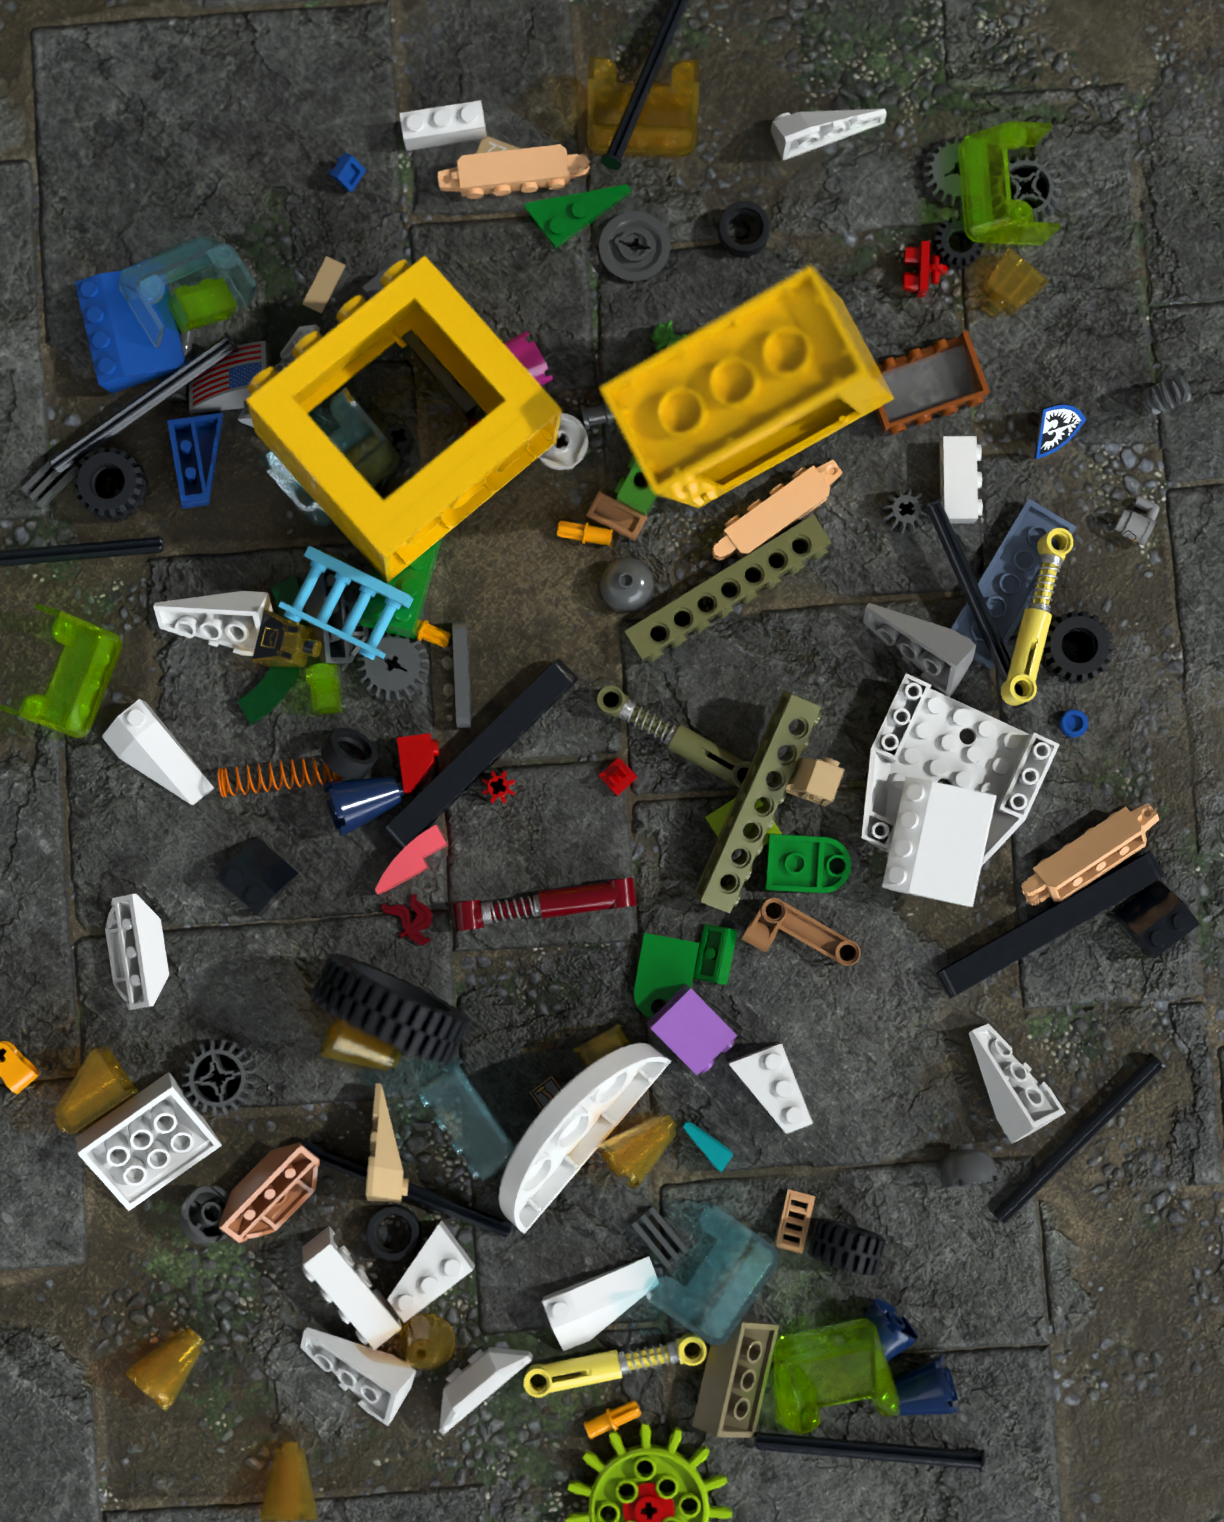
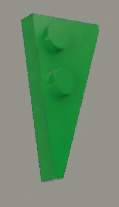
[524,184,632,249]

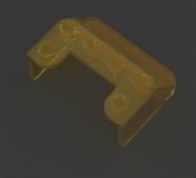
[587,57,700,156]

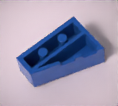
[167,413,223,509]

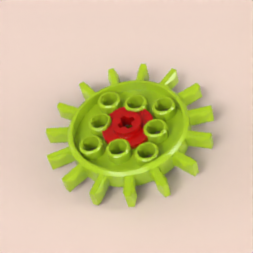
[566,1421,732,1522]

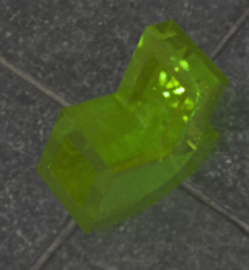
[305,663,344,715]

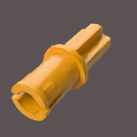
[557,520,613,547]
[415,620,451,648]
[584,1400,641,1439]

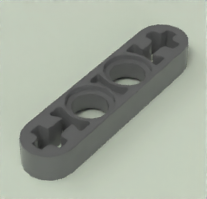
[452,620,472,729]

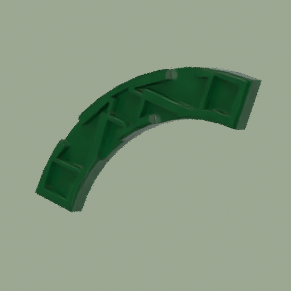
[237,575,309,726]

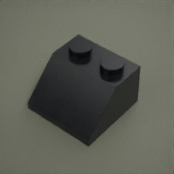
[215,837,299,916]
[1114,880,1200,958]

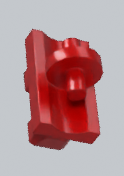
[902,241,948,298]

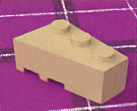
[785,757,844,807]

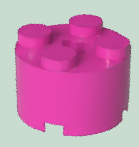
[503,331,553,386]

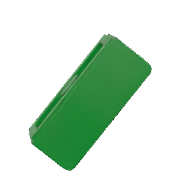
[693,924,737,985]

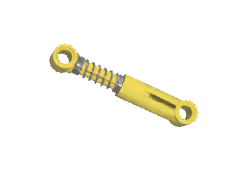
[1001,528,1073,706]
[524,1332,707,1397]

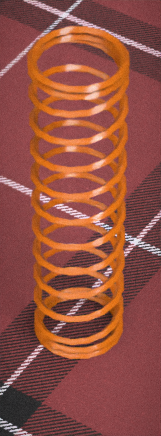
[217,756,342,798]

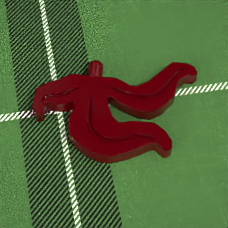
[382,894,432,946]

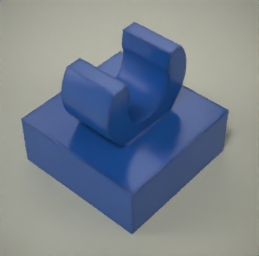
[328,152,366,193]

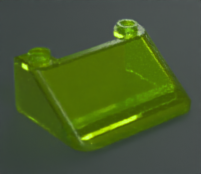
[774,1319,900,1435]

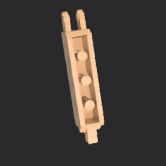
[438,144,590,199]
[712,460,843,562]
[1021,803,1159,906]

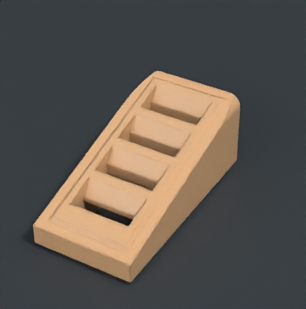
[774,1189,815,1254]

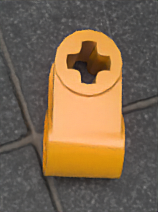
[0,1041,40,1094]

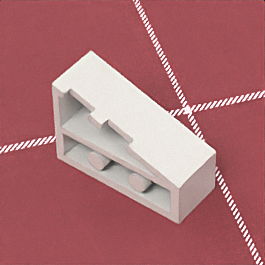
[727,1042,813,1134]
[387,1220,475,1323]

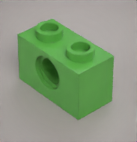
[615,455,658,516]

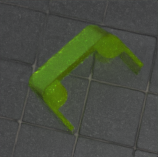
[958,121,1060,245]
[0,603,122,738]

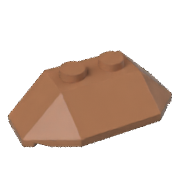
[218,1143,320,1243]

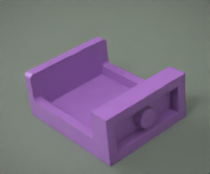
[646,984,737,1075]

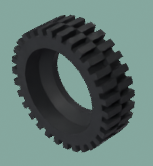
[310,953,471,1064]

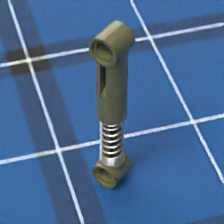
[597,685,751,790]

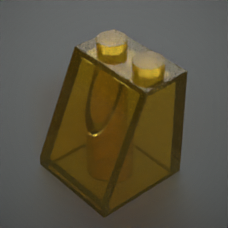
[54,1046,139,1135]

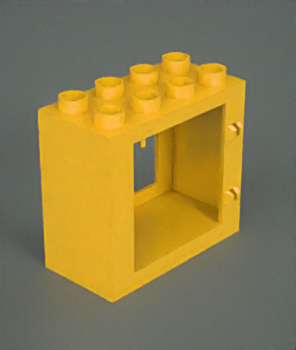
[246,256,562,583]
[600,266,895,508]

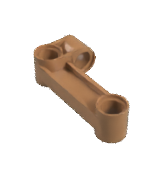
[741,898,861,966]

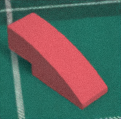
[375,824,448,895]

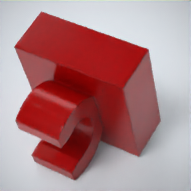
[599,757,638,797]

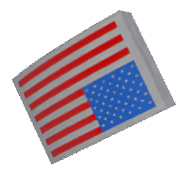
[189,341,270,414]

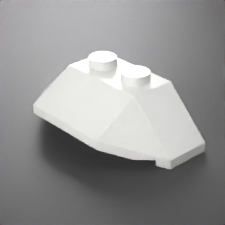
[105,894,169,1010]
[439,1347,533,1435]

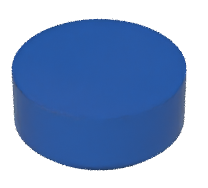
[1059,709,1088,738]

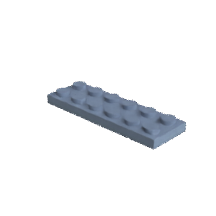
[950,499,1076,670]

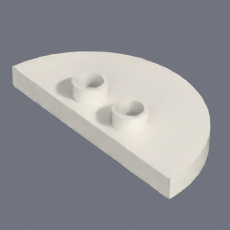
[499,1043,672,1234]

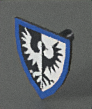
[1027,404,1086,459]

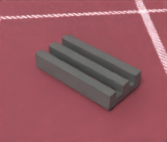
[21,450,78,509]
[631,1206,689,1269]

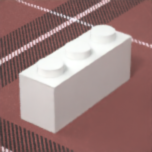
[400,100,487,151]
[939,436,983,524]

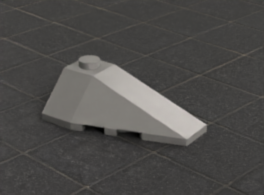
[863,603,976,697]

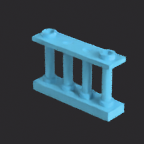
[279,546,414,660]

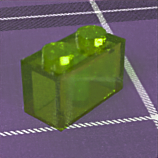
[168,277,237,333]

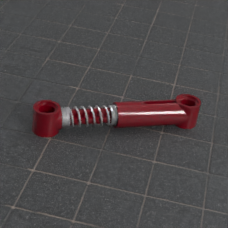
[453,878,637,932]

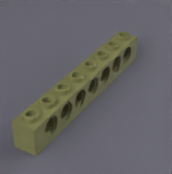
[624,514,831,663]
[693,690,821,913]

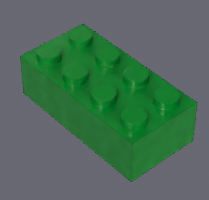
[359,537,443,639]

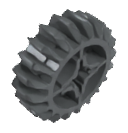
[986,153,1062,230]
[181,1039,258,1116]

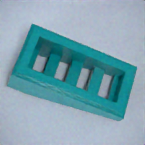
[683,1120,733,1172]

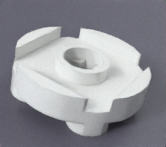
[538,413,588,470]

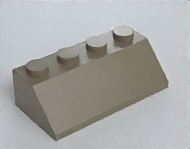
[692,1313,779,1438]

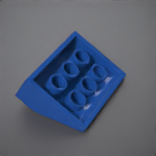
[75,266,186,393]

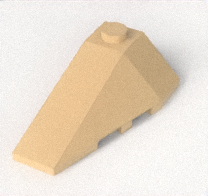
[366,1083,409,1203]

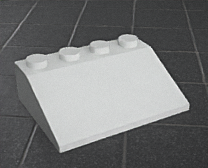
[882,776,996,907]
[76,1072,222,1211]

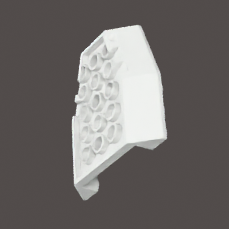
[861,673,1060,867]

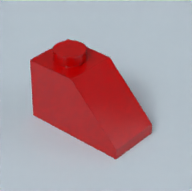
[397,733,440,795]

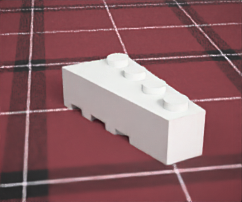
[302,1226,402,1350]

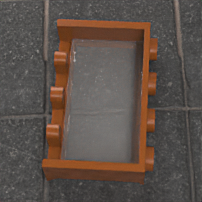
[875,330,990,435]

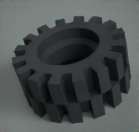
[933,215,985,270]

